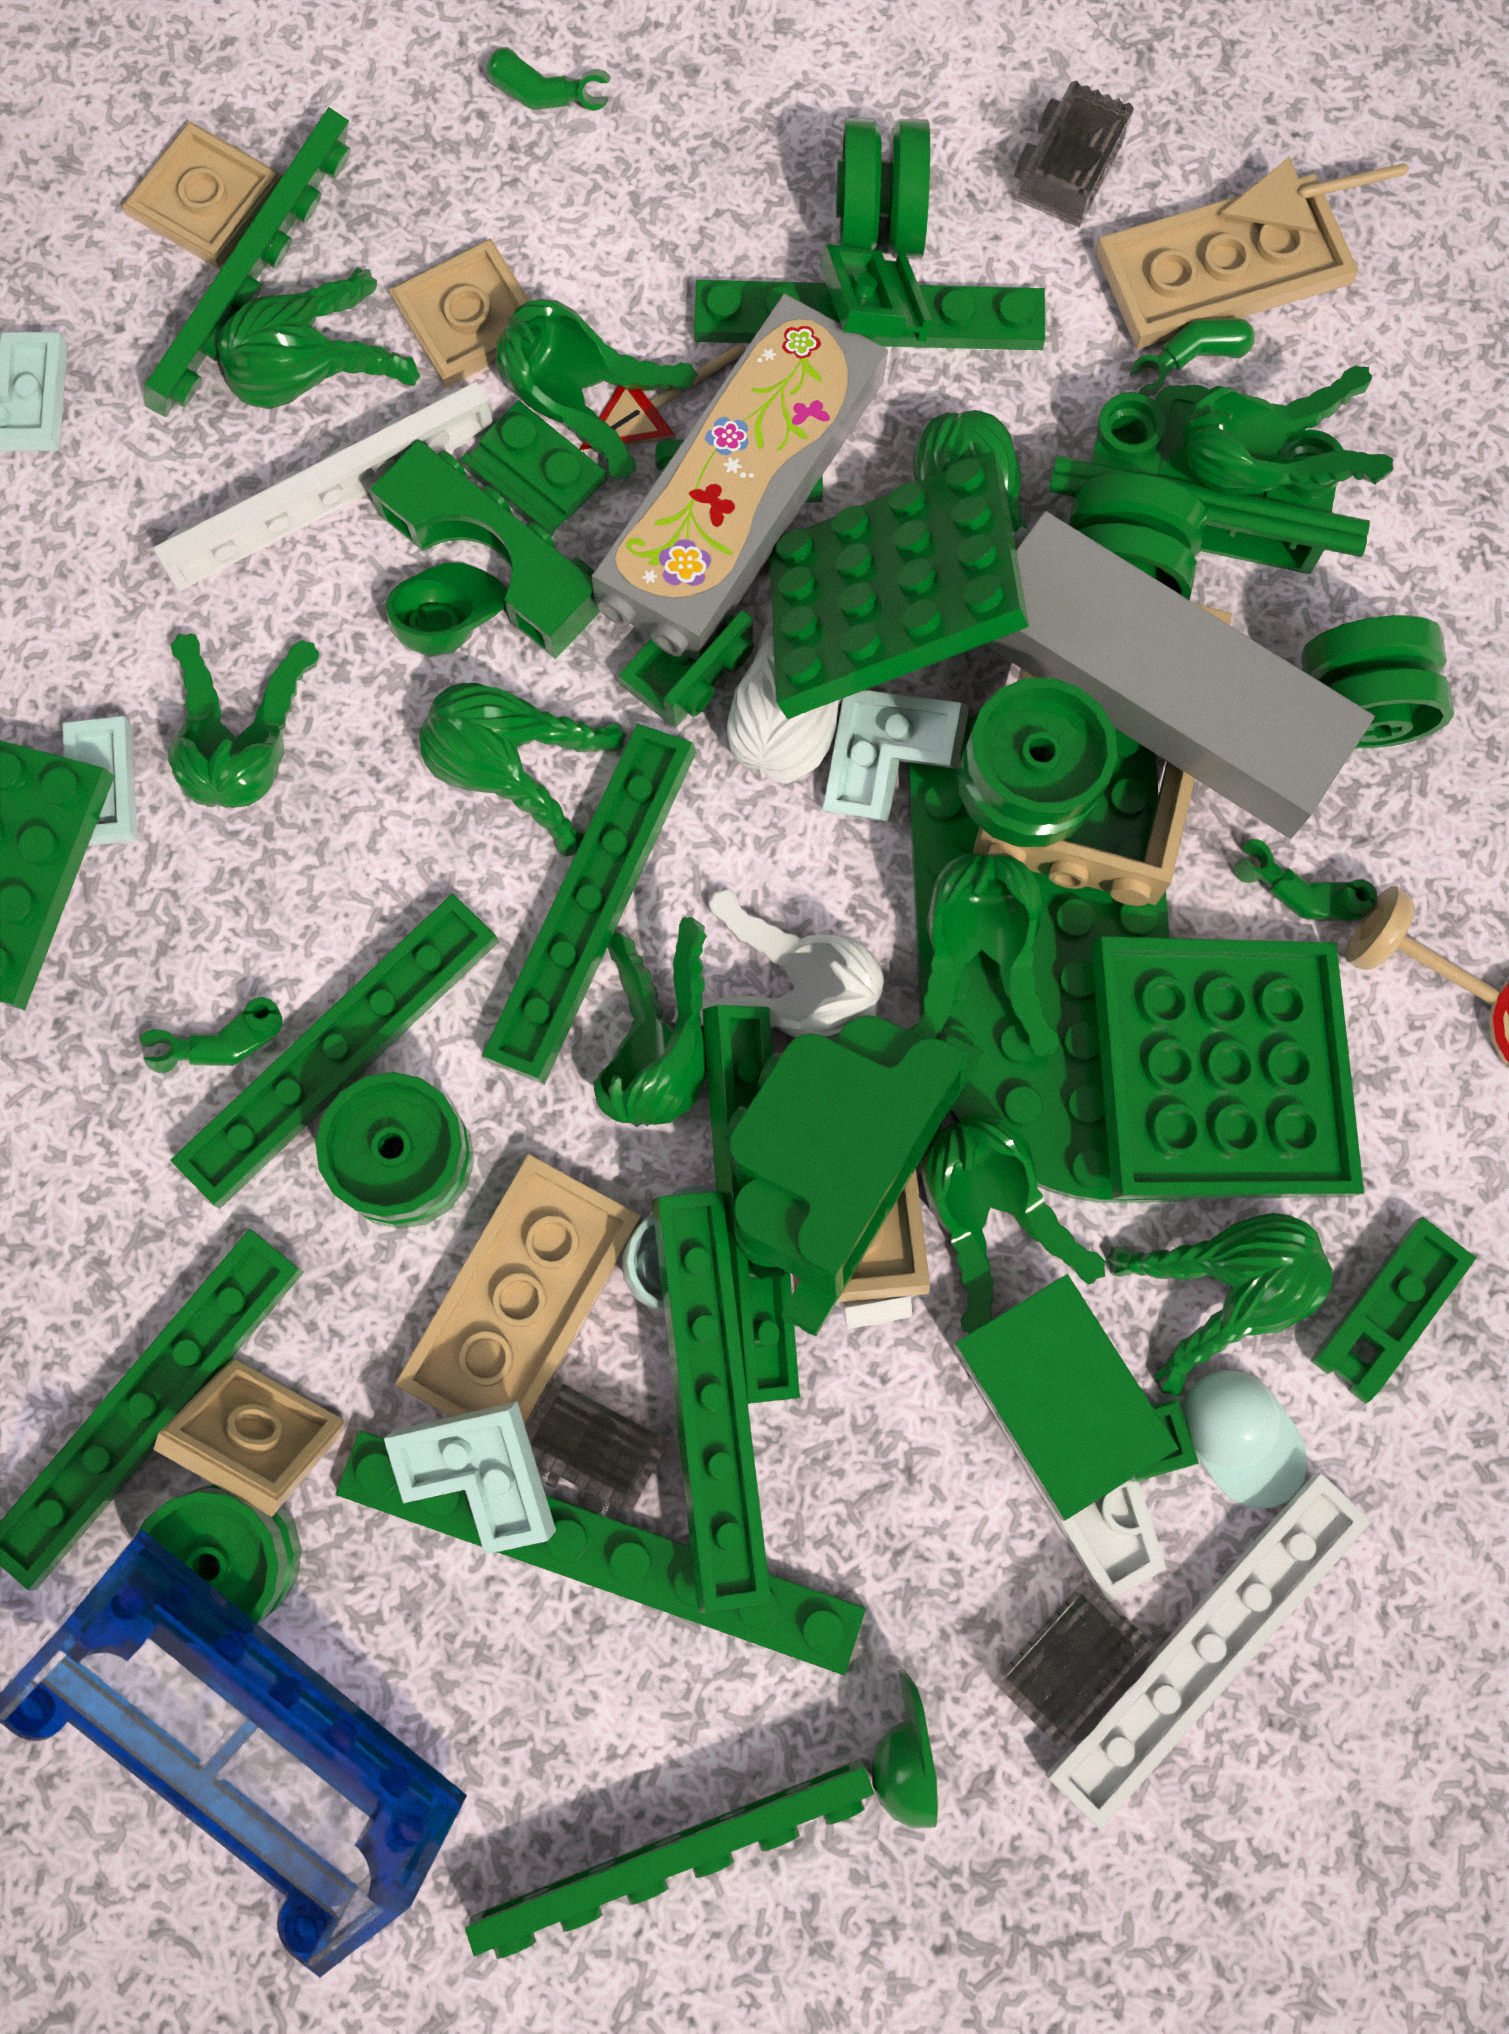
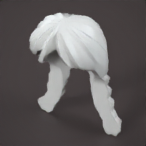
[727,599,843,784]
[672,889,884,1042]

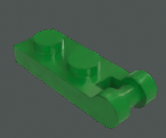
[1310,1217,1477,1404]

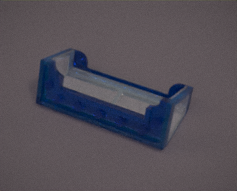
[0,1529,467,1978]

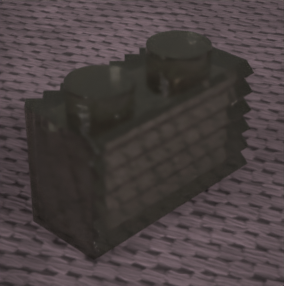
[1014,80,1134,228]
[525,1377,671,1521]
[992,1581,1153,1748]

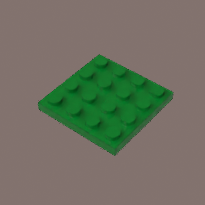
[770,450,1029,720]
[0,740,115,1011]
[1091,936,1364,1199]

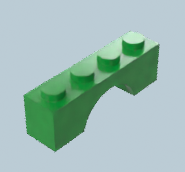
[369,439,600,659]

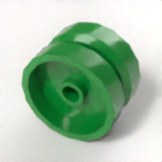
[836,118,930,259]
[1069,473,1208,600]
[1301,615,1454,749]
[957,678,1118,847]
[315,1072,474,1229]
[125,1484,302,1649]

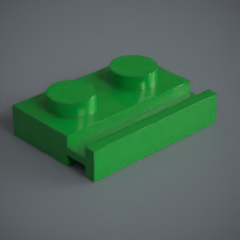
[820,244,933,342]
[460,400,607,537]

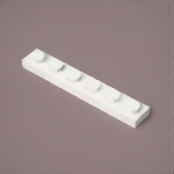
[153,382,494,591]
[1045,1473,1373,1830]

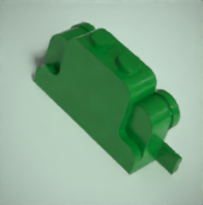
[1048,385,1370,574]
[724,1016,984,1336]

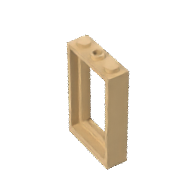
[972,603,1232,906]

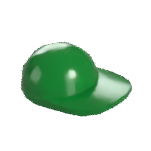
[385,563,507,657]
[872,1670,938,1828]

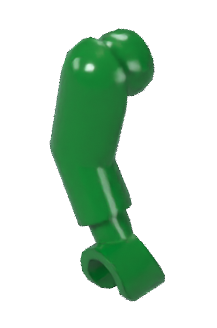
[486,47,611,111]
[1130,318,1255,396]
[1234,839,1377,921]
[139,997,283,1073]

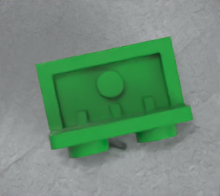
[618,610,755,728]

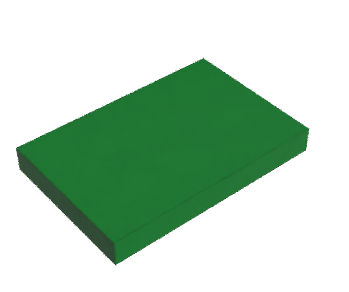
[953,1273,1179,1521]

